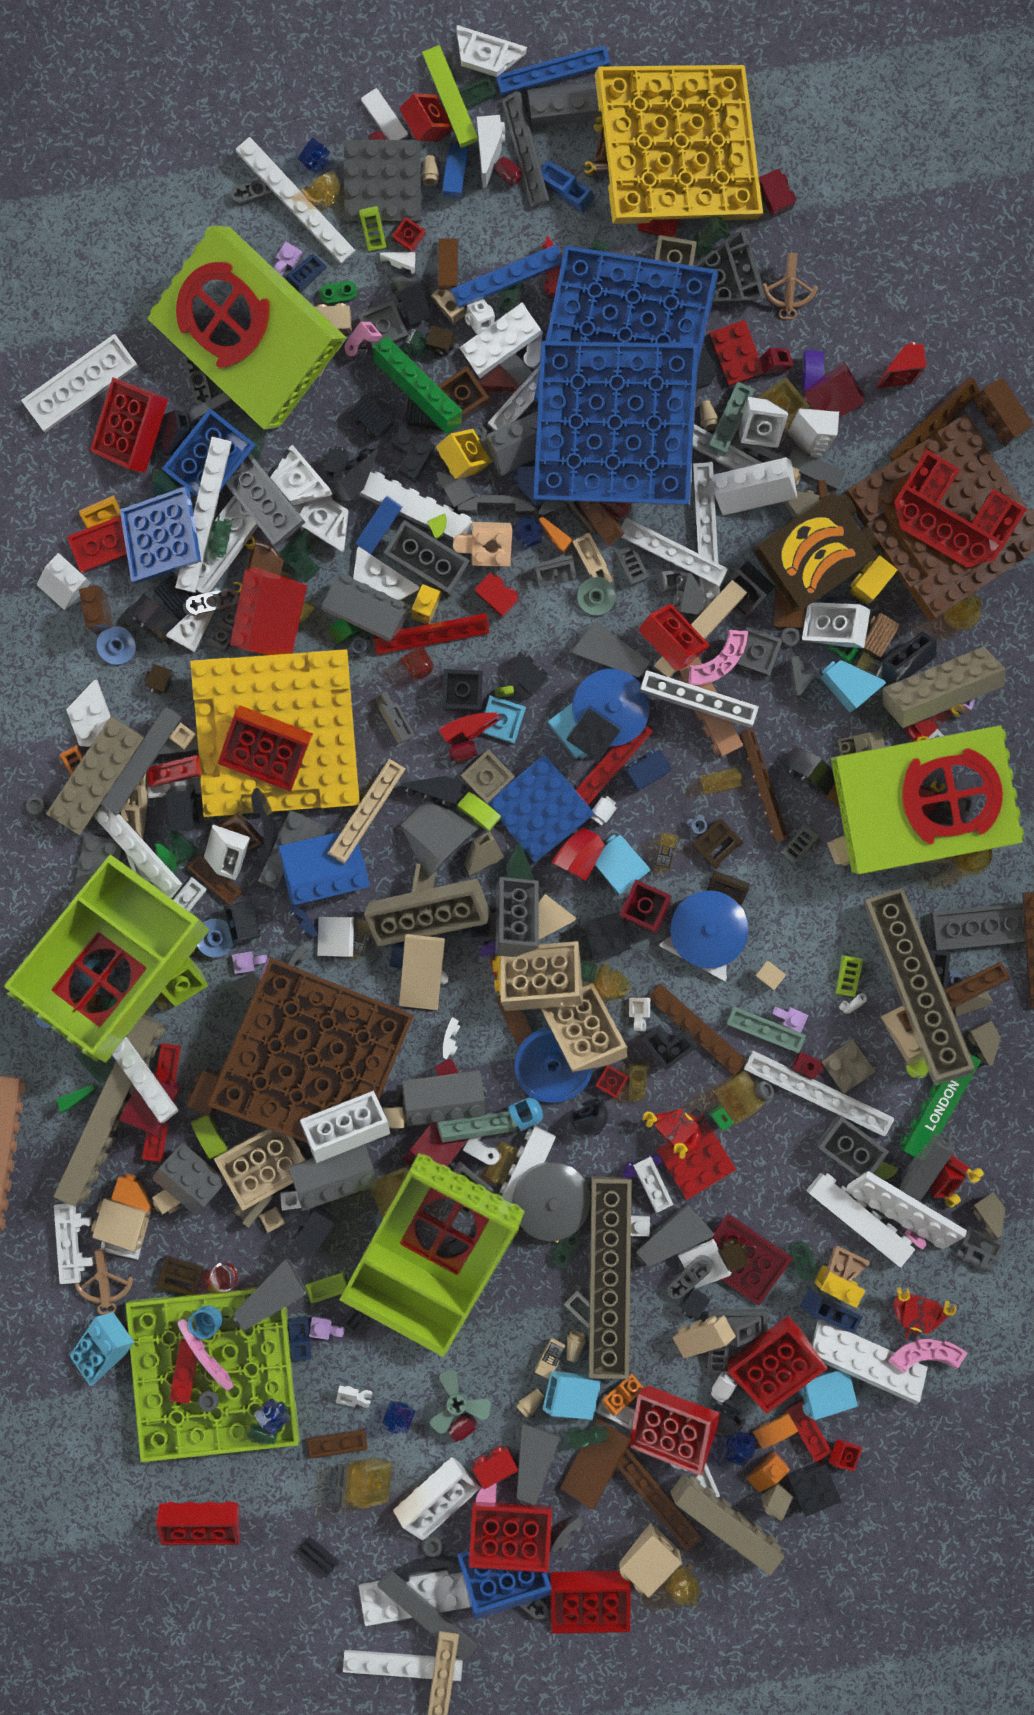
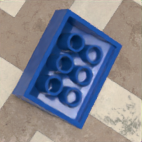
[162,408,256,497]
[278,831,370,905]
[458,1551,551,1620]

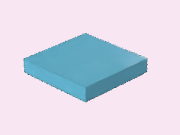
[481,695,526,744]

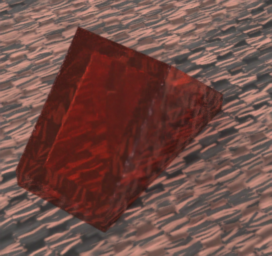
[479,364,518,392]

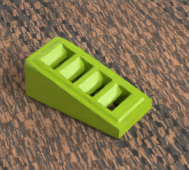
[359,206,387,252]
[835,956,863,997]

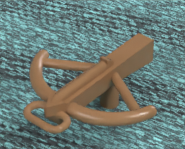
[762,253,818,320]
[75,1248,133,1315]

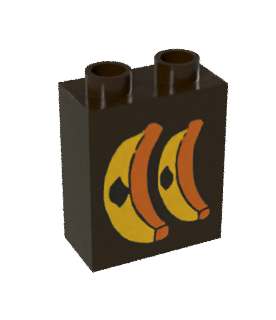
[751,491,878,612]

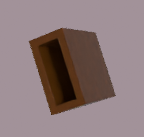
[78,585,114,635]

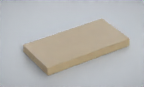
[399,934,445,1010]

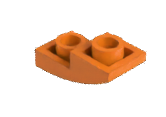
[600,1374,644,1417]
[752,1413,798,1449]

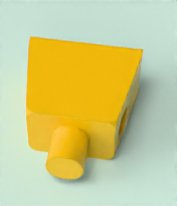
[411,584,443,625]

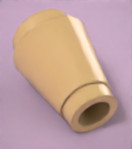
[421,155,440,187]
[699,400,719,431]
[566,1331,586,1362]
[516,1389,545,1418]

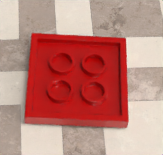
[656,1119,736,1200]

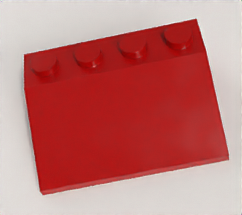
[90,377,168,473]
[230,567,307,655]
[217,705,313,792]
[727,1316,827,1414]
[629,1385,720,1476]
[469,1501,552,1572]
[551,1570,631,1634]

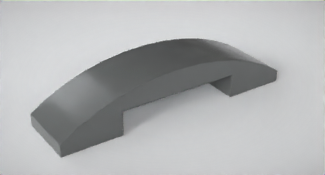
[458,495,535,515]

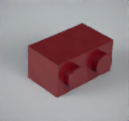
[759,168,796,218]

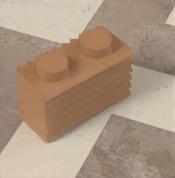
[861,613,900,660]

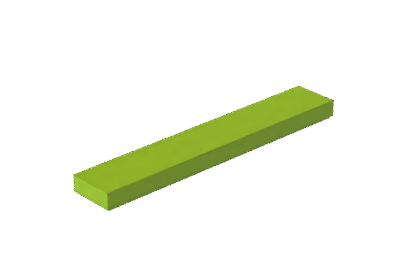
[422,45,479,148]

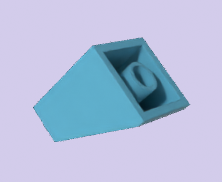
[820,660,886,712]
[594,834,650,895]

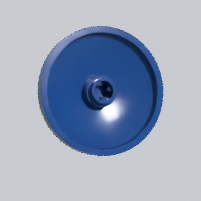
[572,669,650,747]
[670,891,748,968]
[514,1027,592,1103]

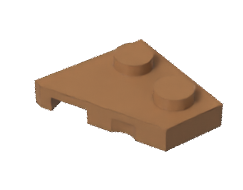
[823,1246,870,1283]

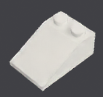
[477,115,505,188]
[802,603,870,648]

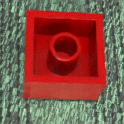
[399,93,453,142]

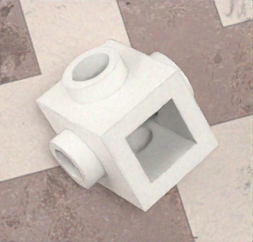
[465,299,495,334]

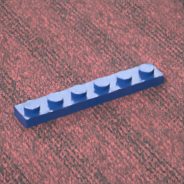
[496,45,610,96]
[451,244,563,309]

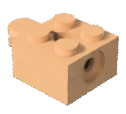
[453,522,512,566]

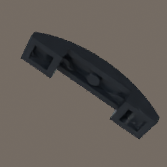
[251,788,275,867]
[394,1555,461,1582]

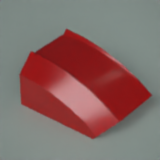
[551,828,605,881]

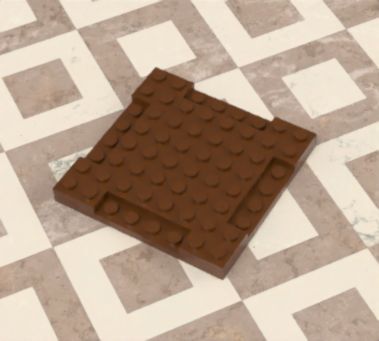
[844,413,1034,622]
[207,956,414,1143]

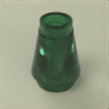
[247,1422,278,1445]

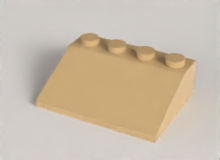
[501,941,583,1011]
[540,983,627,1072]
[214,1128,306,1211]

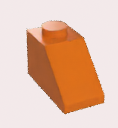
[111,1173,153,1211]
[746,1450,790,1492]

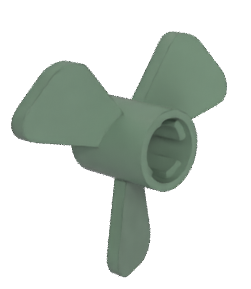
[430,1369,491,1433]

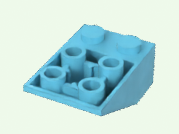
[70,1312,134,1386]

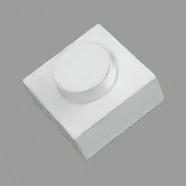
[631,1215,650,1236]

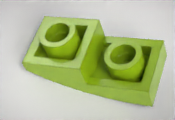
[457,792,501,831]
[191,1115,227,1159]

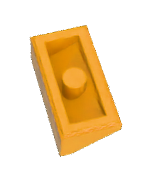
[79,495,121,528]

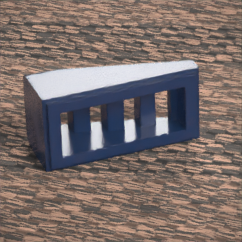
[286,253,327,294]

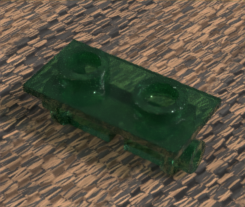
[207,515,232,558]

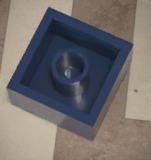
[625,749,672,792]

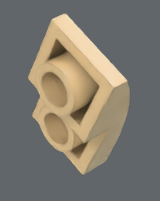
[381,1107,406,1128]

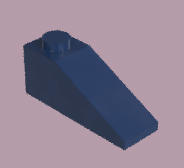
[800,1289,863,1334]

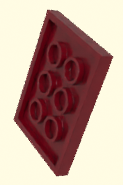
[707,1213,793,1305]

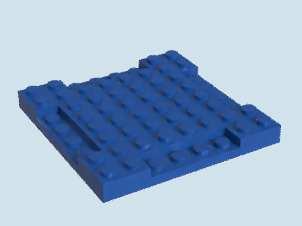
[534,246,718,402]
[533,341,699,506]

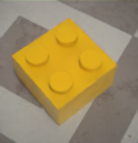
[436,429,492,479]
[849,555,897,605]

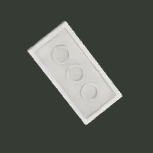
[460,303,543,378]

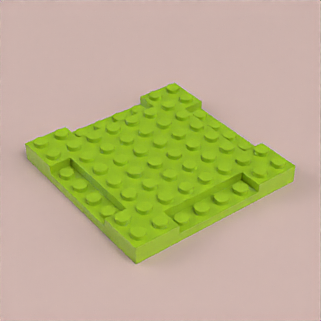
[126,1287,300,1462]

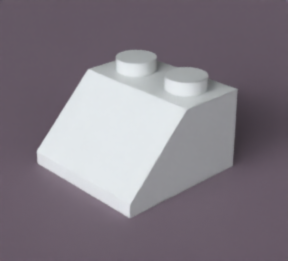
[738,397,788,448]
[37,553,91,611]

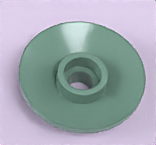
[577,577,616,615]

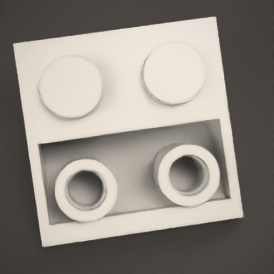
[204,825,250,880]

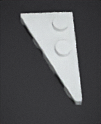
[166,588,220,652]

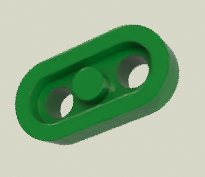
[319,281,358,305]

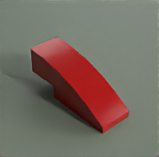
[438,712,502,745]

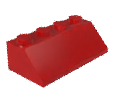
[156,1501,240,1545]

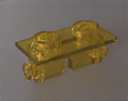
[700,767,742,794]
[485,1141,519,1185]

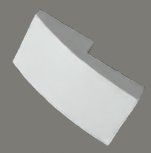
[443,1017,460,1059]

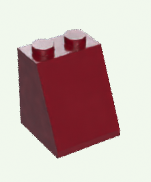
[803,361,865,418]
[619,880,672,936]
[120,1072,181,1135]
[401,1121,468,1167]

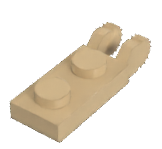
[572,533,612,582]

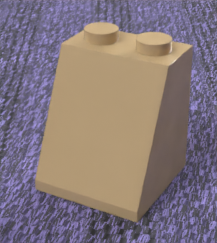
[539,894,576,939]
[91,1198,152,1252]
[619,1523,682,1598]

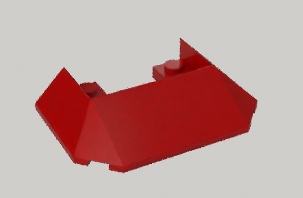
[894,449,1027,568]

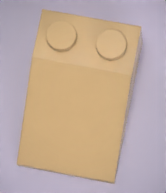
[881,1006,924,1066]

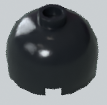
[568,1098,608,1136]
[708,1399,746,1438]

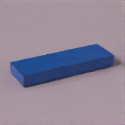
[355,495,403,554]

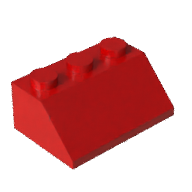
[877,342,927,389]
[638,604,710,671]

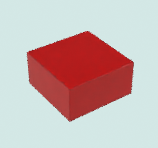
[392,217,425,252]
[595,1065,628,1098]
[829,1439,862,1471]

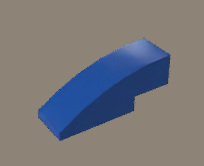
[443,143,469,199]
[541,161,595,213]

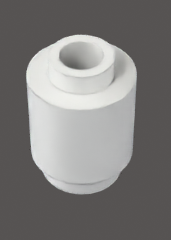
[590,796,617,826]
[711,1372,738,1402]

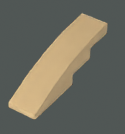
[121,773,148,840]

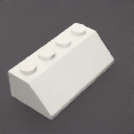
[788,409,839,458]
[711,458,798,515]
[300,1091,390,1163]
[393,1457,482,1541]

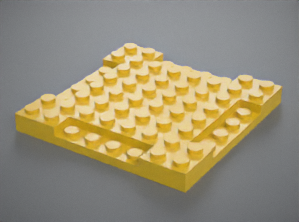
[595,65,763,224]
[190,650,360,817]

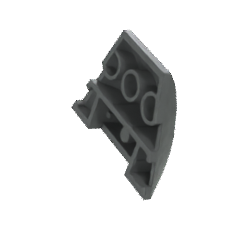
[695,226,766,302]
[400,800,481,880]

